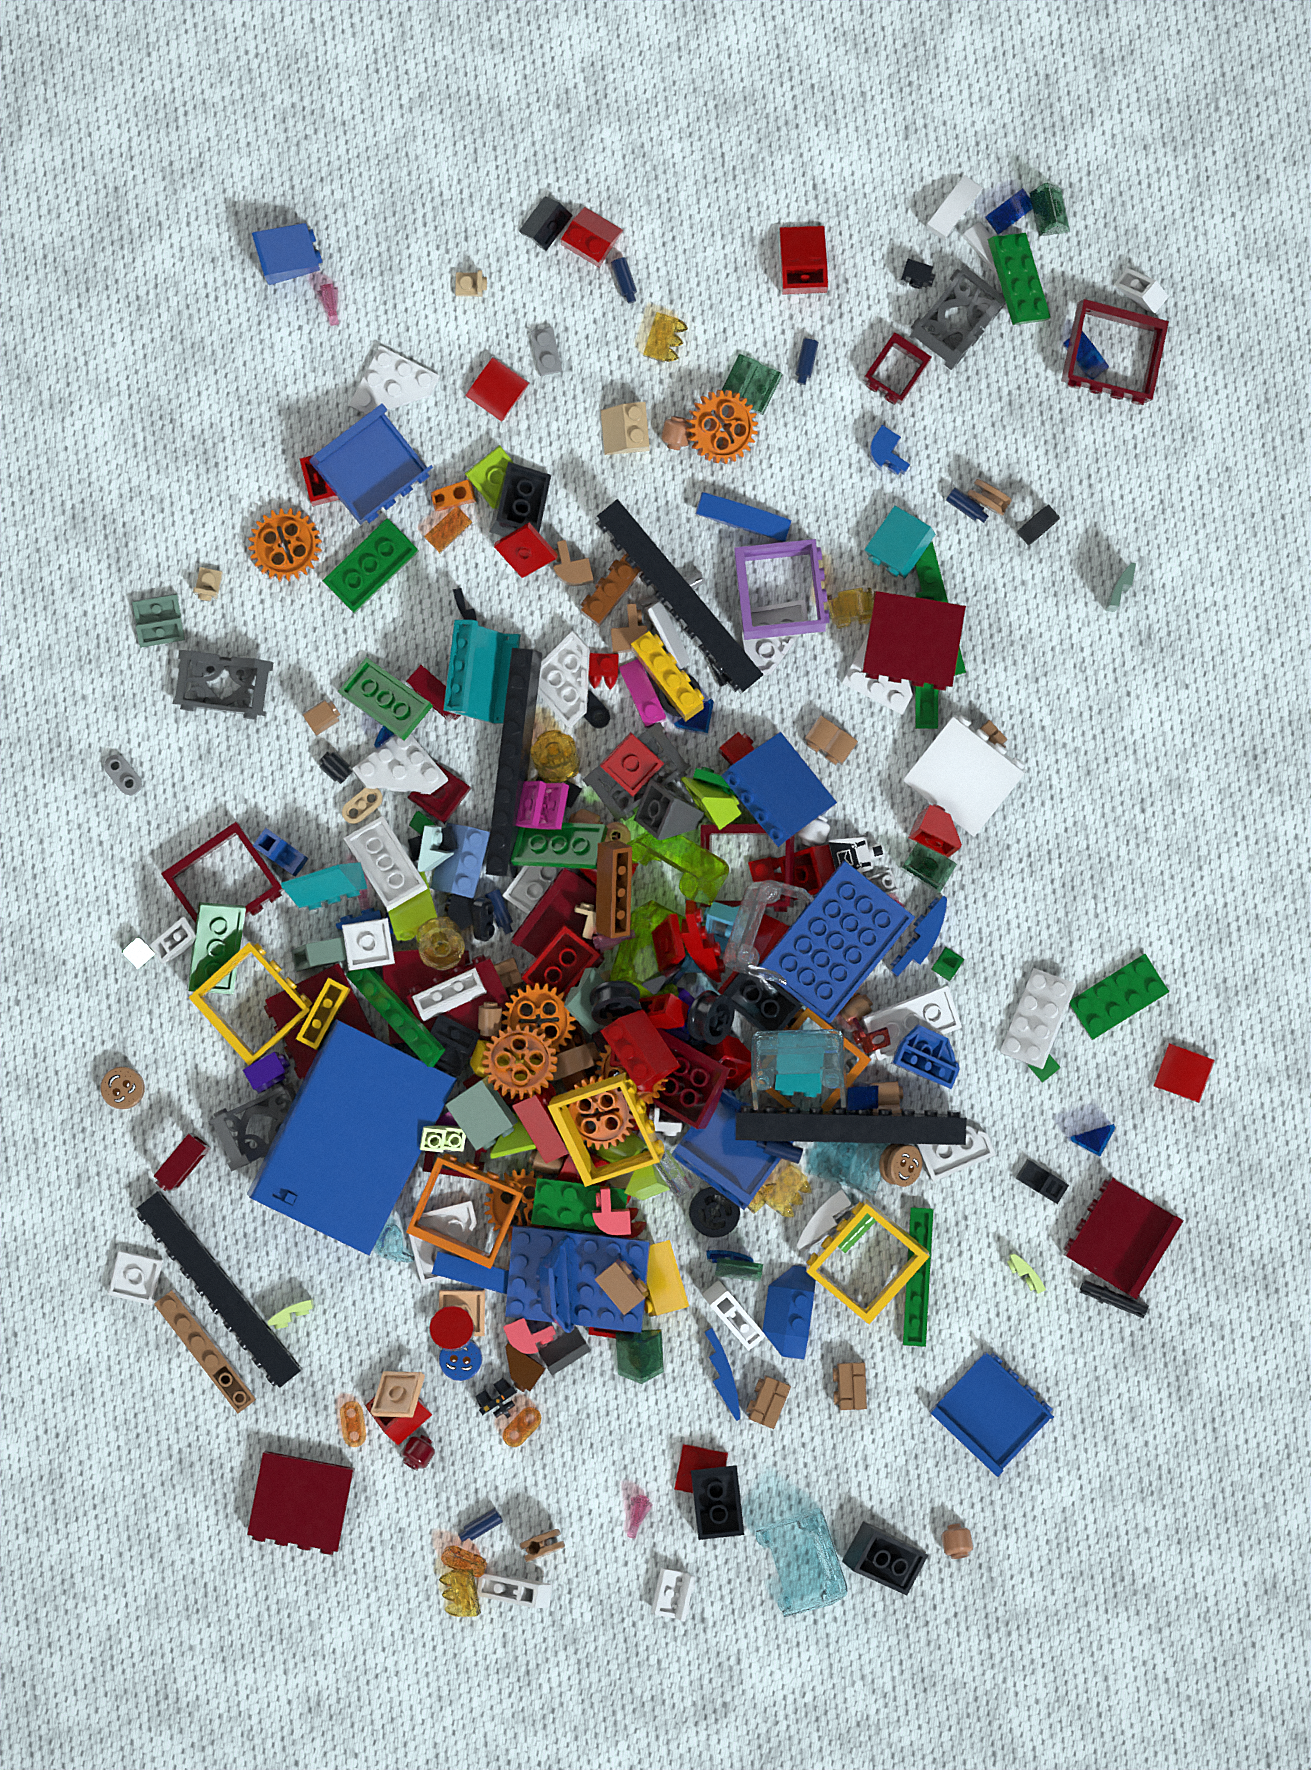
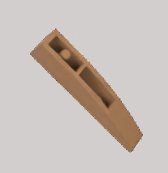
[154,1288,256,1414]

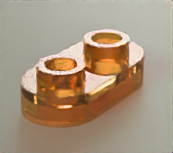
[340,1401,367,1447]
[503,1407,542,1447]
[441,1546,487,1577]

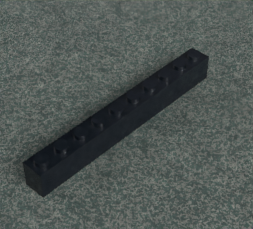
[595,499,764,694]
[485,648,542,878]
[734,1106,967,1145]
[136,1191,303,1388]

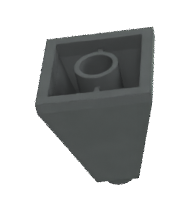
[634,779,704,840]

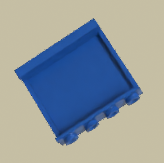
[309,403,433,525]
[721,732,837,847]
[670,1088,794,1210]
[929,1352,1054,1477]

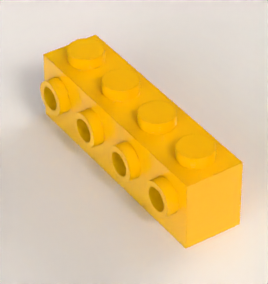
[631,631,704,722]

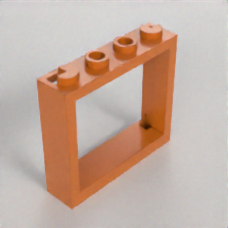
[750,1007,872,1111]
[406,1153,524,1269]

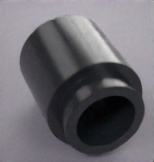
[319,751,353,784]

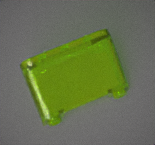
[626,831,729,905]
[608,900,686,998]

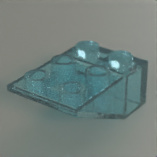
[805,1142,884,1196]

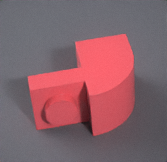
[592,1187,631,1235]
[503,1318,556,1354]

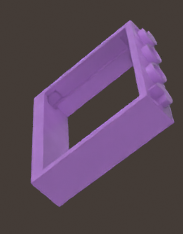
[734,539,830,640]

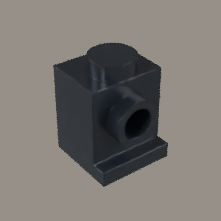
[900,259,936,289]

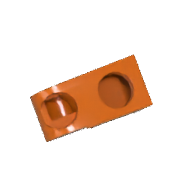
[430,479,477,511]

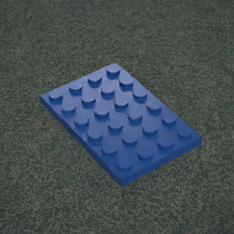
[757,860,915,1024]
[505,1225,650,1333]

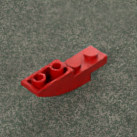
[681,899,725,983]

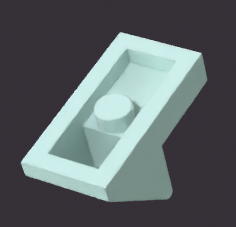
[417,825,454,872]

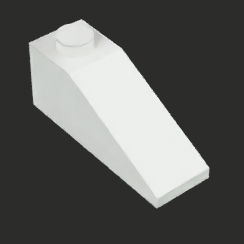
[150,917,196,964]
[701,1280,766,1351]
[477,1573,553,1609]

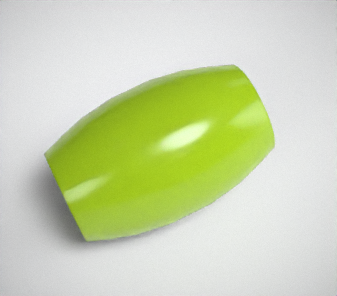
[590,1124,649,1163]

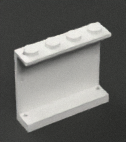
[903,714,1027,837]

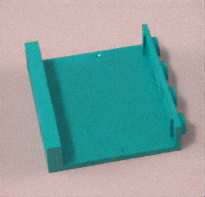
[444,619,521,724]

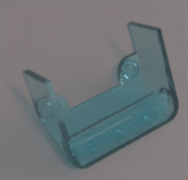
[751,1029,847,1110]

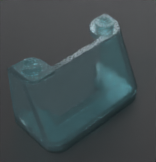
[755,1508,848,1617]

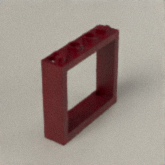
[1061,299,1169,405]
[161,821,284,924]
[700,824,795,912]

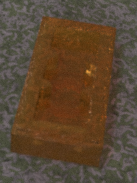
[424,506,473,554]

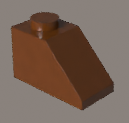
[505,1342,546,1392]

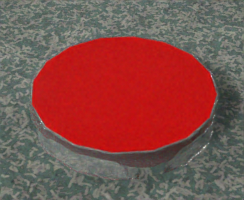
[429,1305,475,1351]

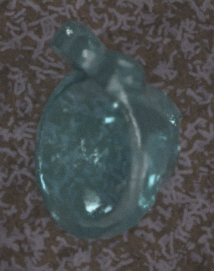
[373,1223,415,1263]

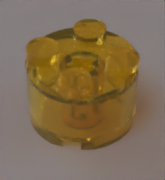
[827,587,874,629]
[531,730,580,783]
[416,917,465,970]

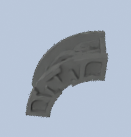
[909,265,1006,370]
[172,650,274,720]
[582,722,691,822]
[208,1081,296,1172]

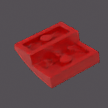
[465,357,530,422]
[1154,1043,1215,1103]

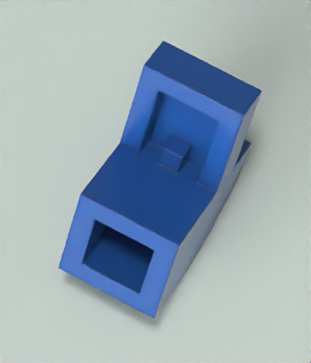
[870,425,910,475]
[253,828,309,877]

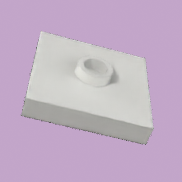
[342,918,395,971]
[107,1250,164,1305]

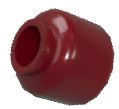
[401,1435,435,1471]

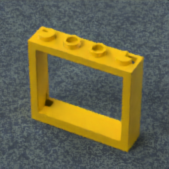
[188,942,312,1066]
[548,1072,665,1187]
[806,1199,930,1324]

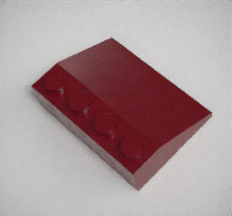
[637,1028,730,1129]

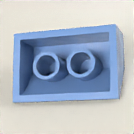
[430,823,490,899]

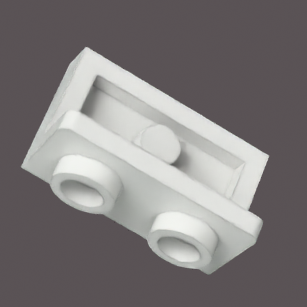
[650,1105,682,1136]
[651,1568,695,1621]

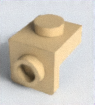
[575,902,597,939]

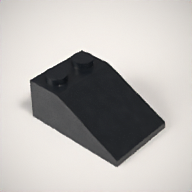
[489,462,551,537]
[722,962,803,1042]
[691,1465,744,1540]
[842,1521,928,1596]

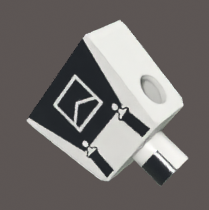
[828,837,884,874]

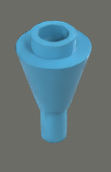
[678,950,706,975]

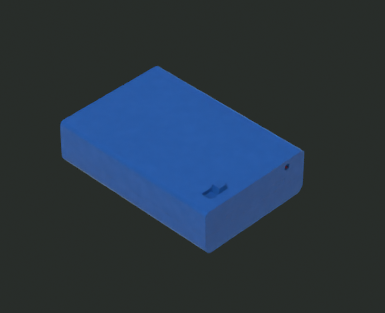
[247,1018,457,1256]

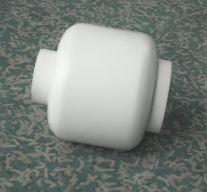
[797,816,830,847]

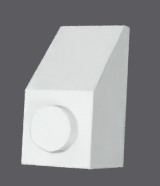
[1114,268,1169,314]

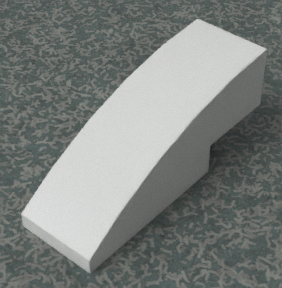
[926,175,983,241]
[797,1189,854,1252]

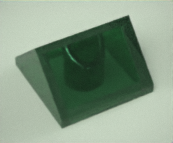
[1029,182,1070,236]
[900,843,957,894]
[616,1329,664,1384]

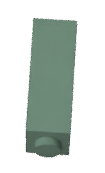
[291,937,348,972]

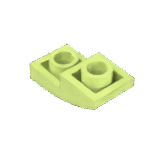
[419,1126,466,1152]
[1007,1253,1046,1294]
[268,1299,314,1329]

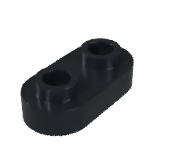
[583,690,610,729]
[473,897,495,942]

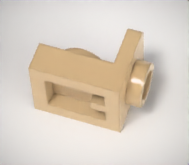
[455,270,487,297]
[193,567,223,602]

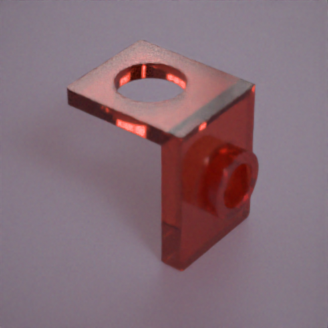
[852,1018,891,1054]

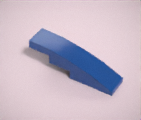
[695,492,792,542]
[431,1251,509,1294]
[704,1327,740,1421]

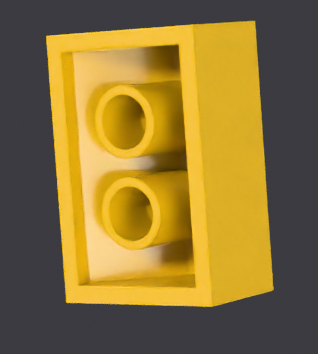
[644,1240,689,1317]

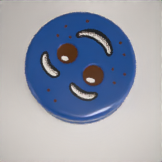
[439,1339,482,1381]

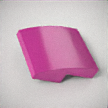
[516,781,569,829]

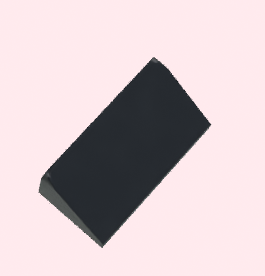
[641,964,682,995]

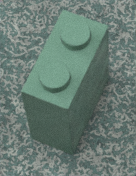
[445,1076,518,1151]

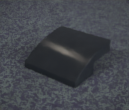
[417,1014,480,1077]

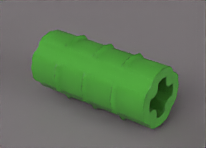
[838,1213,876,1253]

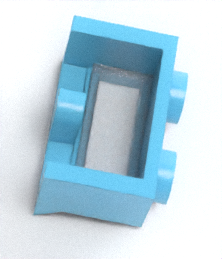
[703,901,741,954]

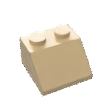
[601,402,650,455]

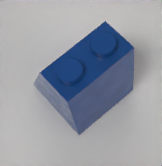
[252,223,323,285]

